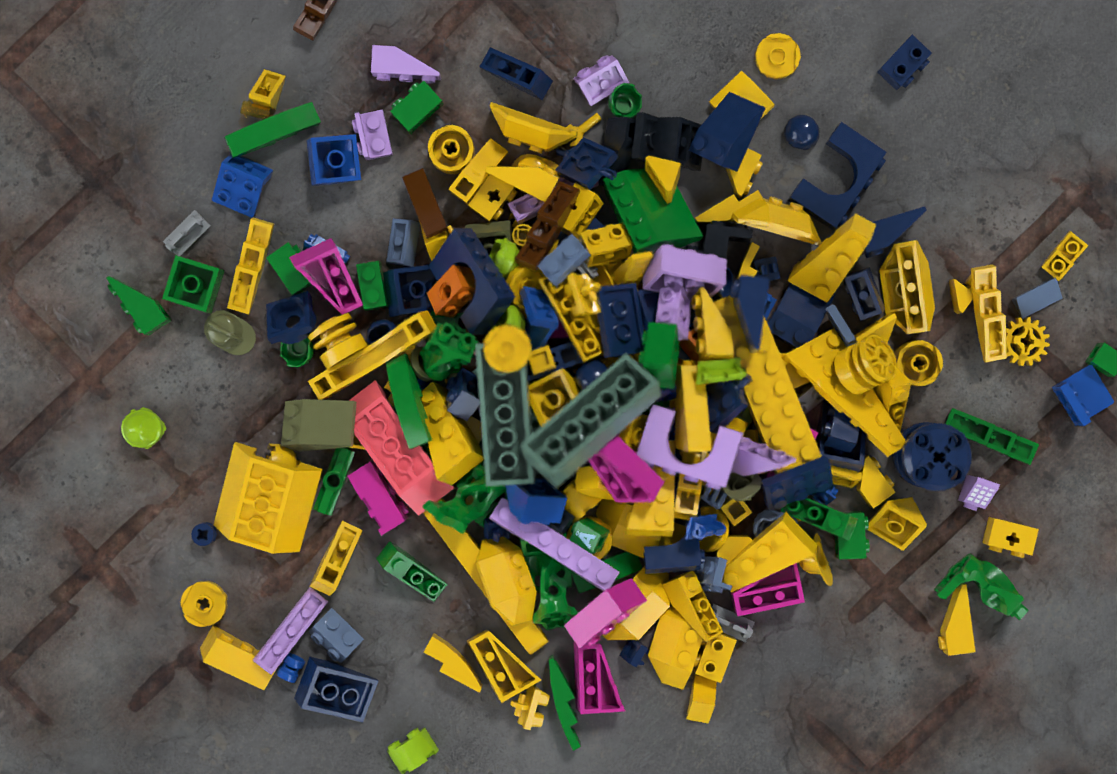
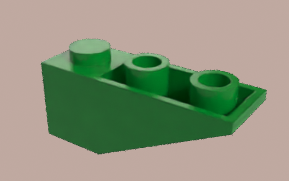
[106,276,172,335]
[781,498,858,540]
[376,541,448,602]

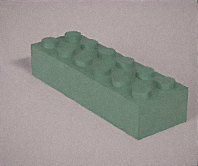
[476,343,536,486]
[520,354,661,488]

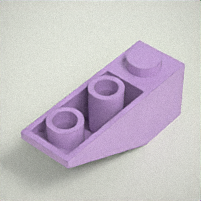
[371,45,441,83]
[731,437,796,476]

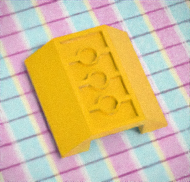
[539,260,645,362]
[213,442,323,554]

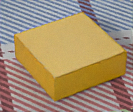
[529,345,556,376]

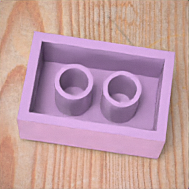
[643,245,726,298]

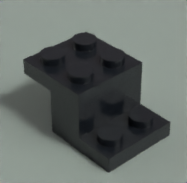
[632,112,702,171]
[681,221,753,259]

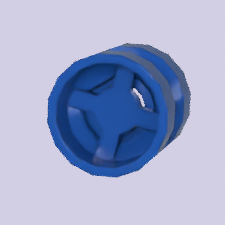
[275,652,306,683]

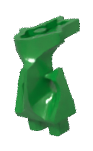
[419,323,478,381]
[422,460,506,534]
[934,553,1029,620]
[525,554,578,631]

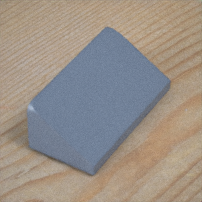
[386,218,420,267]
[1012,278,1062,319]

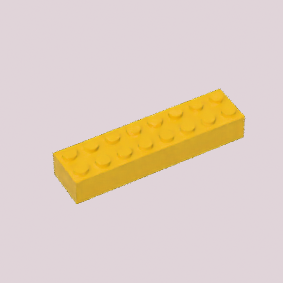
[714,296,822,475]

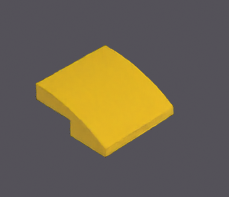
[709,71,775,120]

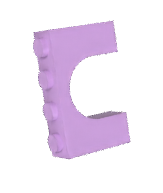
[637,404,743,490]

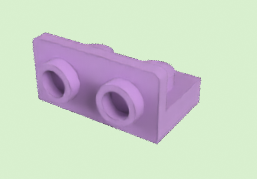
[573,55,629,106]
[352,110,393,161]
[656,285,692,340]

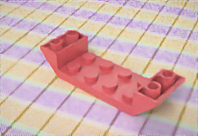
[349,380,455,516]

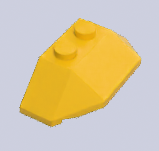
[490,102,578,154]
[731,196,821,246]
[880,240,935,334]
[596,499,686,558]
[476,537,537,626]
[602,566,670,640]
[647,604,711,690]

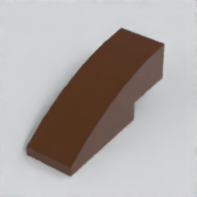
[402,168,448,239]

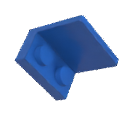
[212,154,273,218]
[520,286,559,350]
[1052,365,1114,426]

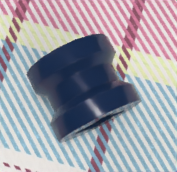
[191,522,218,546]

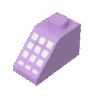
[958,475,1000,511]

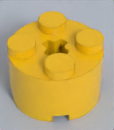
[428,125,475,174]
[894,340,943,386]
[560,479,603,523]

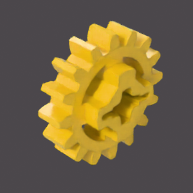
[1006,317,1050,366]

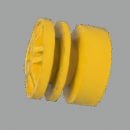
[308,313,368,369]
[834,335,897,395]

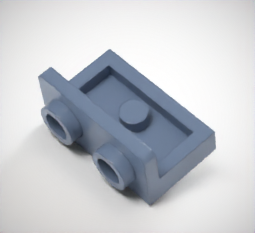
[538,234,591,287]
[694,556,732,593]
[309,608,364,663]

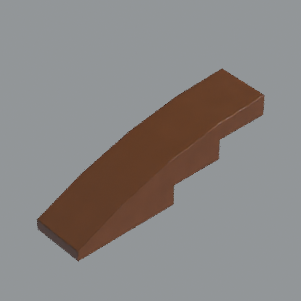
[293,0,337,41]
[515,181,580,271]

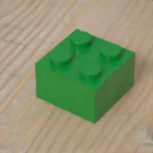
[162,255,225,314]
[639,322,680,389]

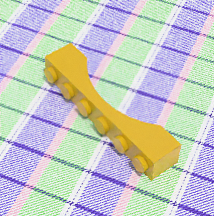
[308,310,436,400]

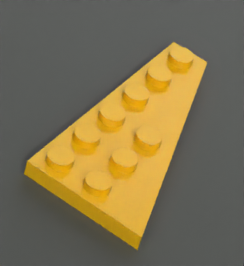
[781,328,906,457]

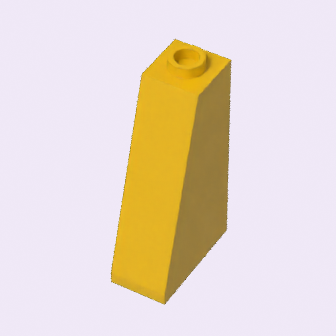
[675,360,711,452]

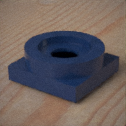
[266,291,316,344]

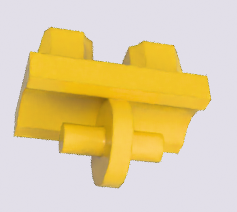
[564,273,601,316]
[510,685,550,730]

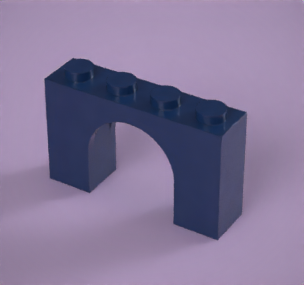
[788,122,887,230]
[429,228,515,335]
[643,477,705,574]

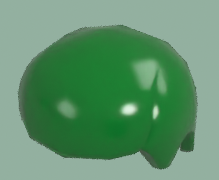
[608,83,642,118]
[280,337,315,368]

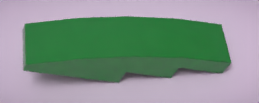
[224,102,321,158]
[386,354,432,449]
[945,408,1039,466]
[549,655,581,751]

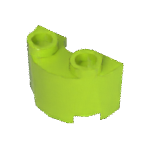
[387,727,439,774]

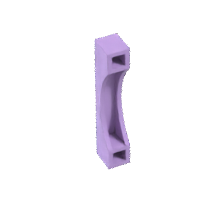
[489,498,619,592]

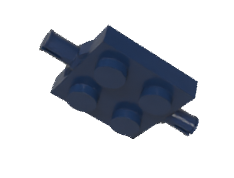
[555,137,618,190]
[706,373,753,434]

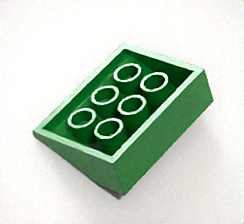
[603,168,703,254]

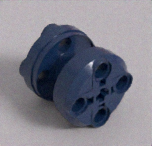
[892,422,972,491]

